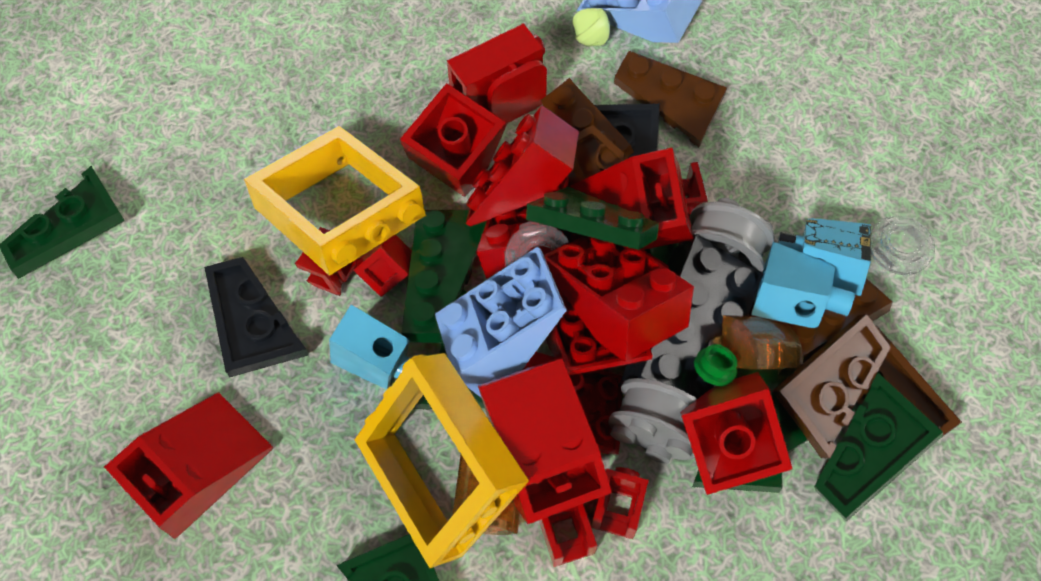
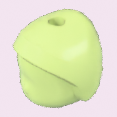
[573,8,610,46]

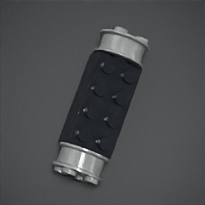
[608,198,775,464]

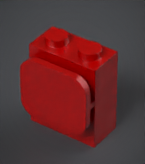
[447,23,547,124]

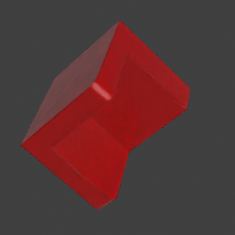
[353,235,412,297]

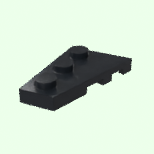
[595,104,660,158]
[204,257,309,378]

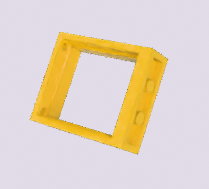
[244,126,426,276]
[354,353,529,568]

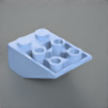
[577,0,702,43]
[435,247,567,397]

